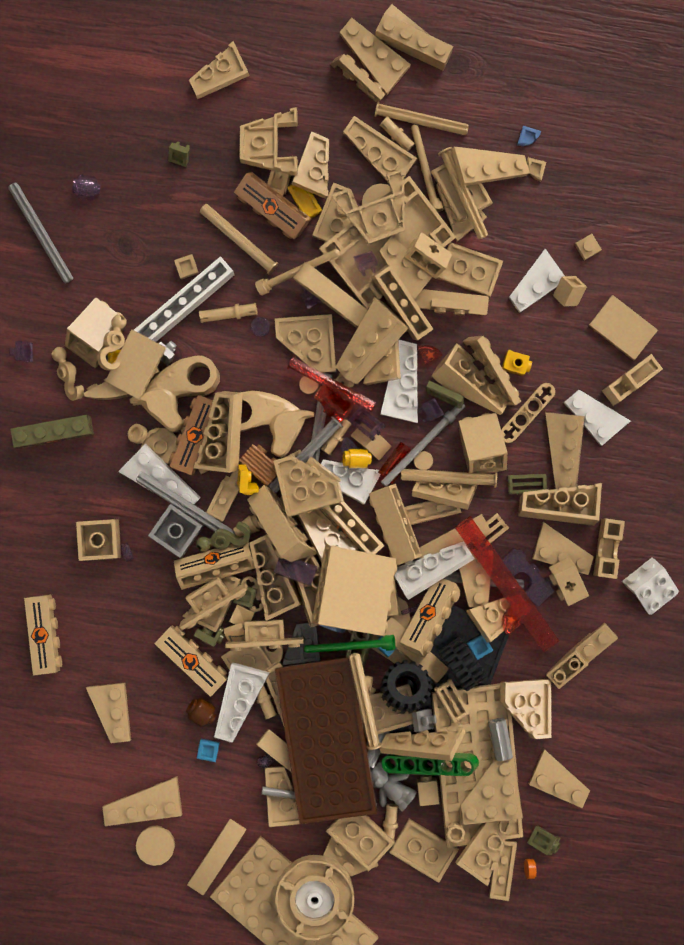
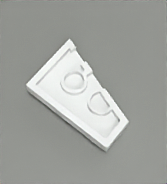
[509,249,564,313]
[564,390,630,446]

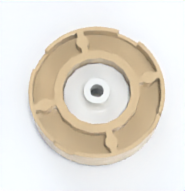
[275,855,354,941]

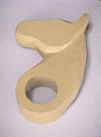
[130,356,220,432]
[240,391,314,458]

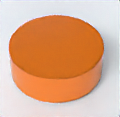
[524,859,537,879]

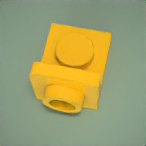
[237,464,259,495]

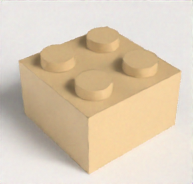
[76,519,121,561]

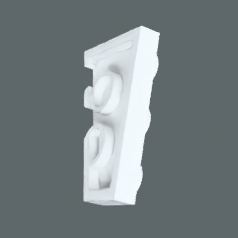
[321,459,382,505]

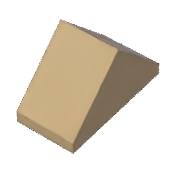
[351,422,392,460]

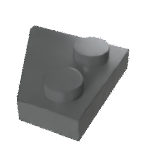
[283,623,320,665]

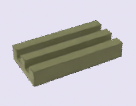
[426,381,464,409]
[507,474,547,494]

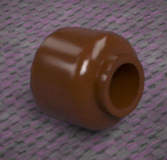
[186,698,216,727]

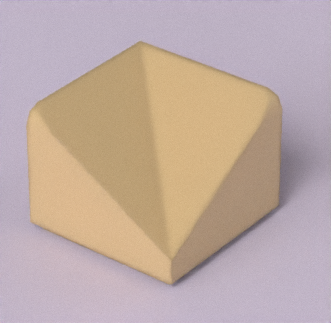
[229,604,255,628]

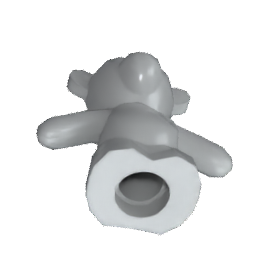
[370,762,417,812]

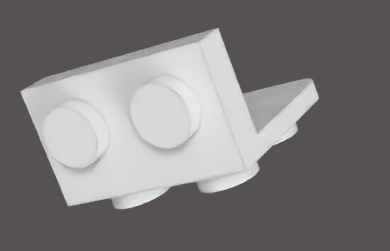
[622,558,679,615]

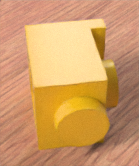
[502,350,532,376]

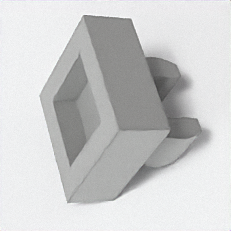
[159,341,177,366]
[412,709,437,732]

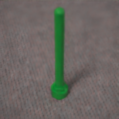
[304,635,396,653]

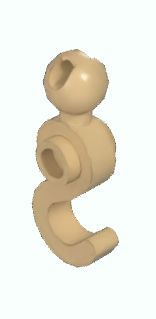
[97,315,127,370]
[52,347,84,401]

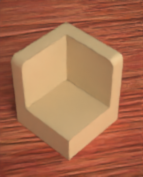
[553,276,587,306]

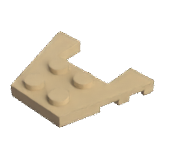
[240,107,298,176]
[332,168,406,244]

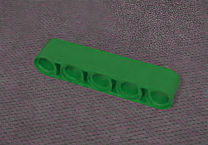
[381,753,479,776]

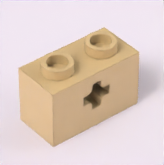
[405,232,452,279]
[549,557,589,606]

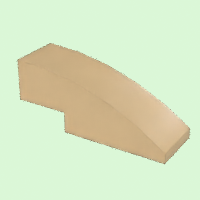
[602,354,663,406]

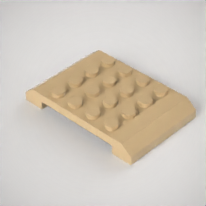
[319,176,456,309]

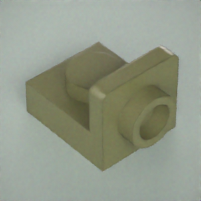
[194,627,225,647]
[527,826,561,855]

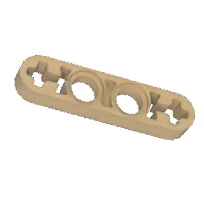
[501,383,555,443]

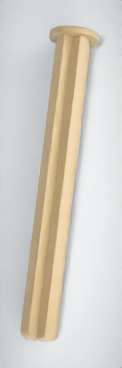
[374,101,469,135]
[438,147,488,239]
[200,204,279,274]
[401,469,497,488]
[349,653,382,750]

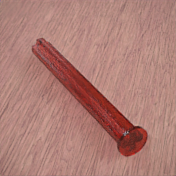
[287,355,376,412]

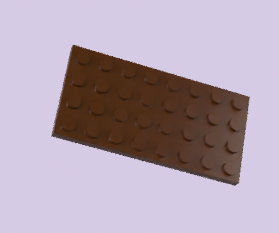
[275,657,377,824]

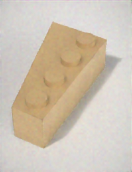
[336,298,408,384]
[194,391,243,473]
[250,534,302,621]

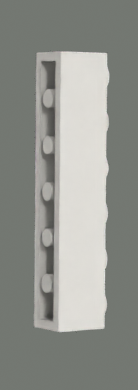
[134,256,235,342]

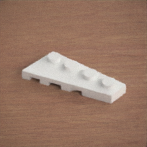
[118,444,201,504]
[394,541,474,600]
[214,662,270,742]

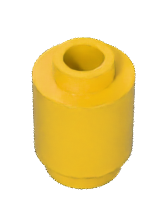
[343,449,372,468]

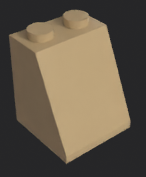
[65,298,125,368]
[459,413,508,474]

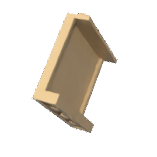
[312,545,397,636]

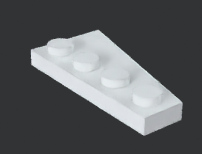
[380,340,418,423]

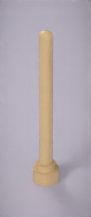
[411,124,444,212]
[255,249,340,296]

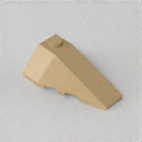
[432,343,508,415]

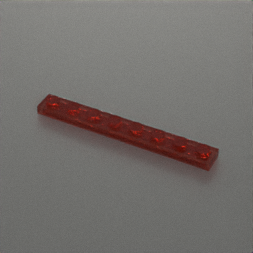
[454,516,559,652]

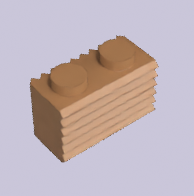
[239,444,277,487]

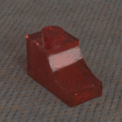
[314,380,356,422]

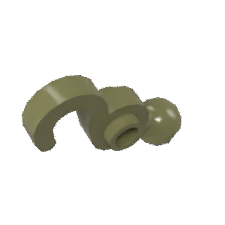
[196,522,251,552]

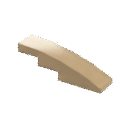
[187,819,246,895]

